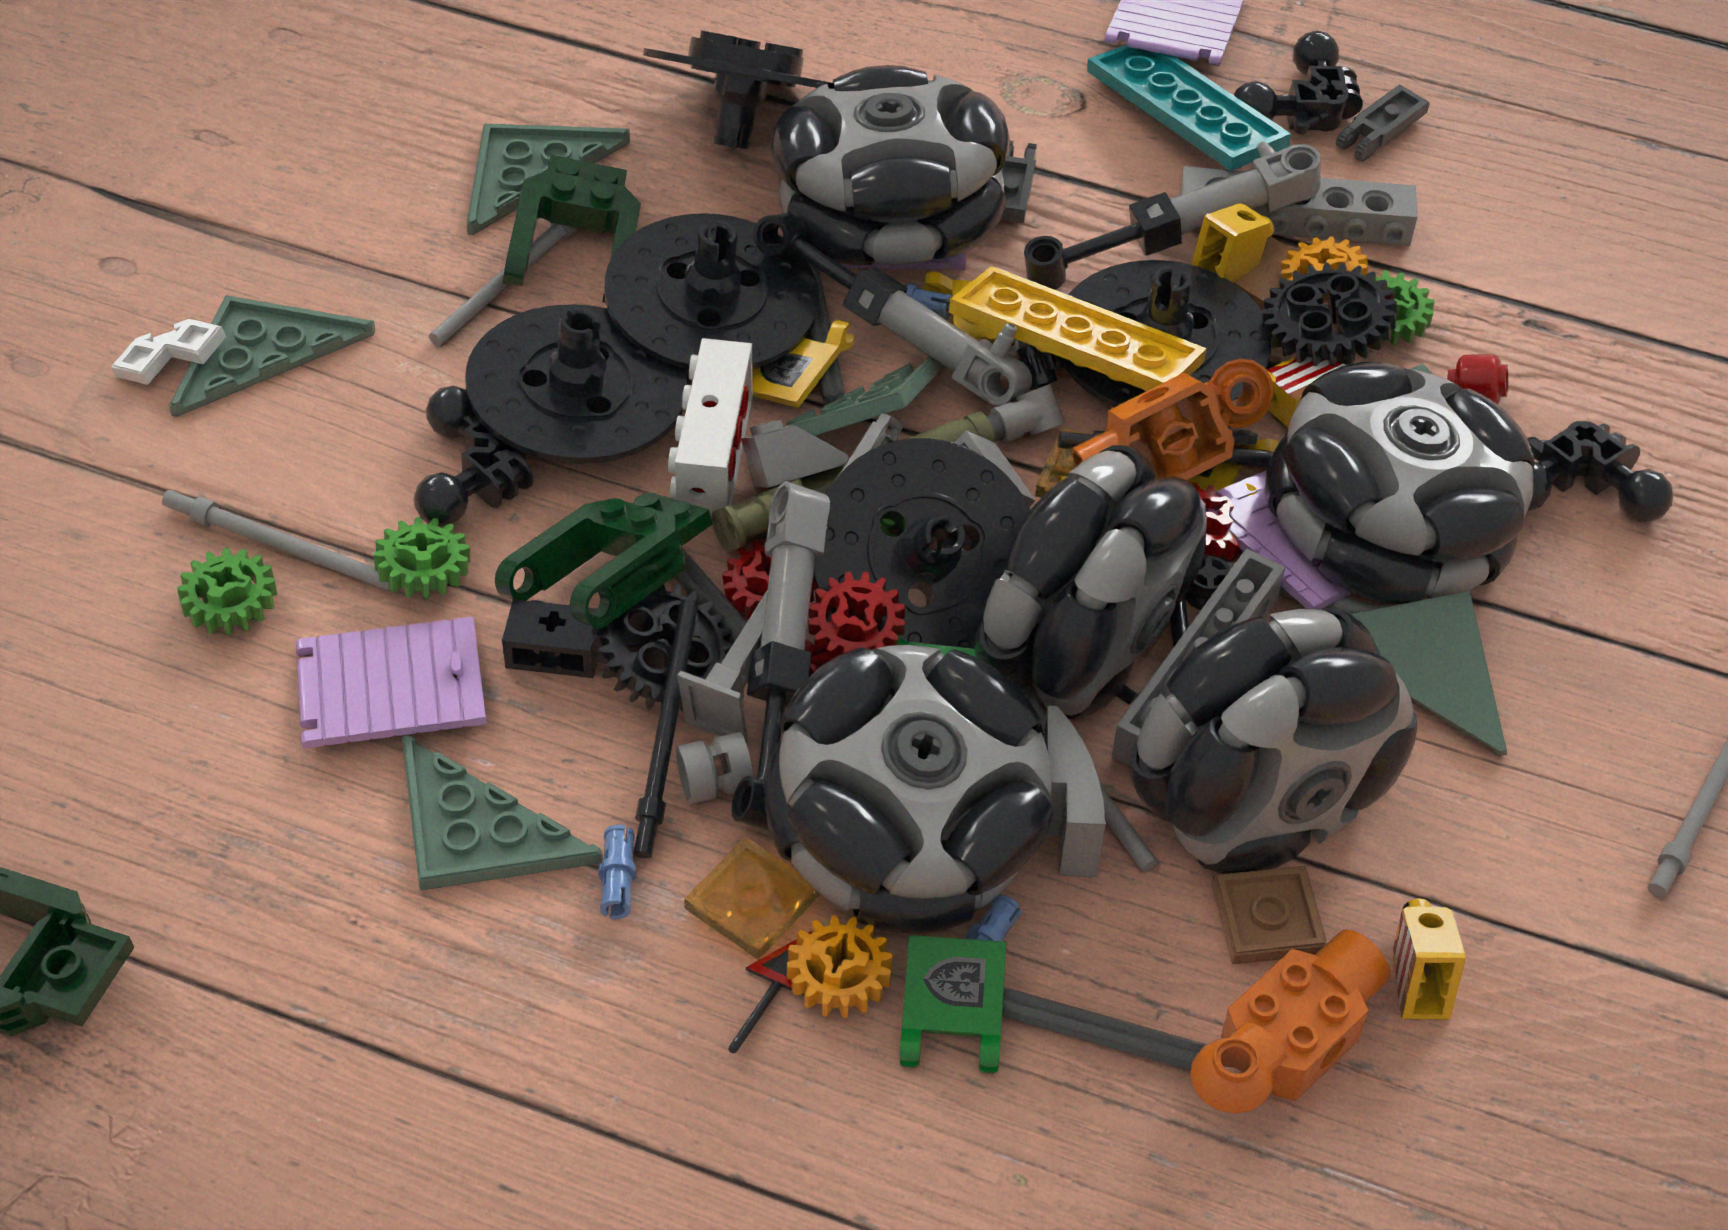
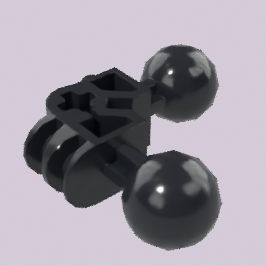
[1234,30,1363,135]
[413,385,534,527]
[1527,421,1673,523]

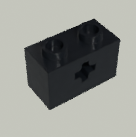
[502,599,598,678]

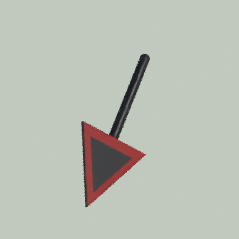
[728,930,812,1053]

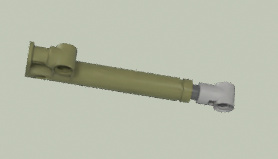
[711,384,1065,552]

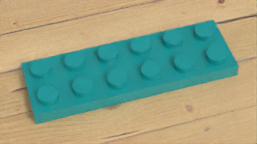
[1087,44,1291,171]

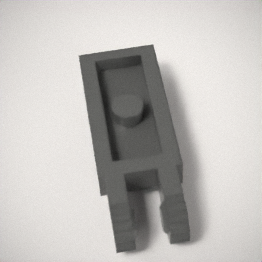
[1336,84,1430,161]
[1001,140,1037,223]

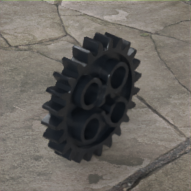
[1262,263,1397,366]
[590,584,733,713]

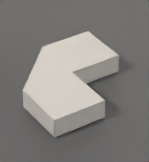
[111,319,227,385]

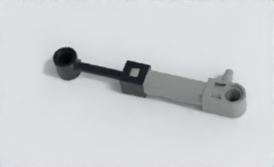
[1024,141,1321,290]
[753,213,1032,405]
[731,481,830,830]

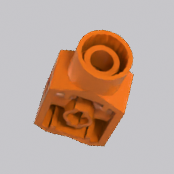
[1071,358,1274,480]
[1190,929,1391,1114]

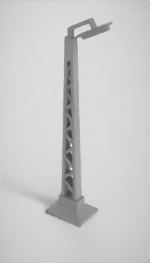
[677,413,903,745]

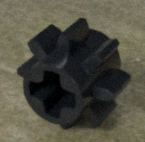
[1016,345,1064,390]

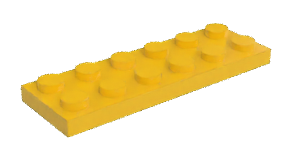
[949,266,1207,392]

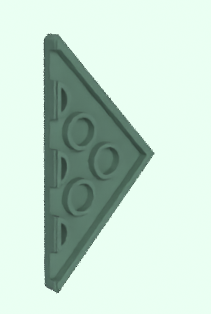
[467,123,630,235]
[169,295,376,417]
[786,356,945,436]
[1350,591,1507,756]
[402,735,602,891]

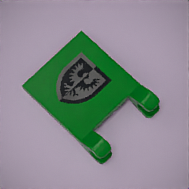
[899,935,1006,1074]

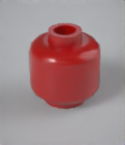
[1447,354,1509,404]

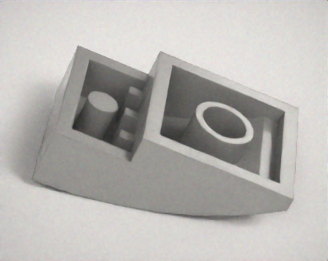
[1044,706,1106,877]

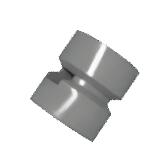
[676,731,754,805]

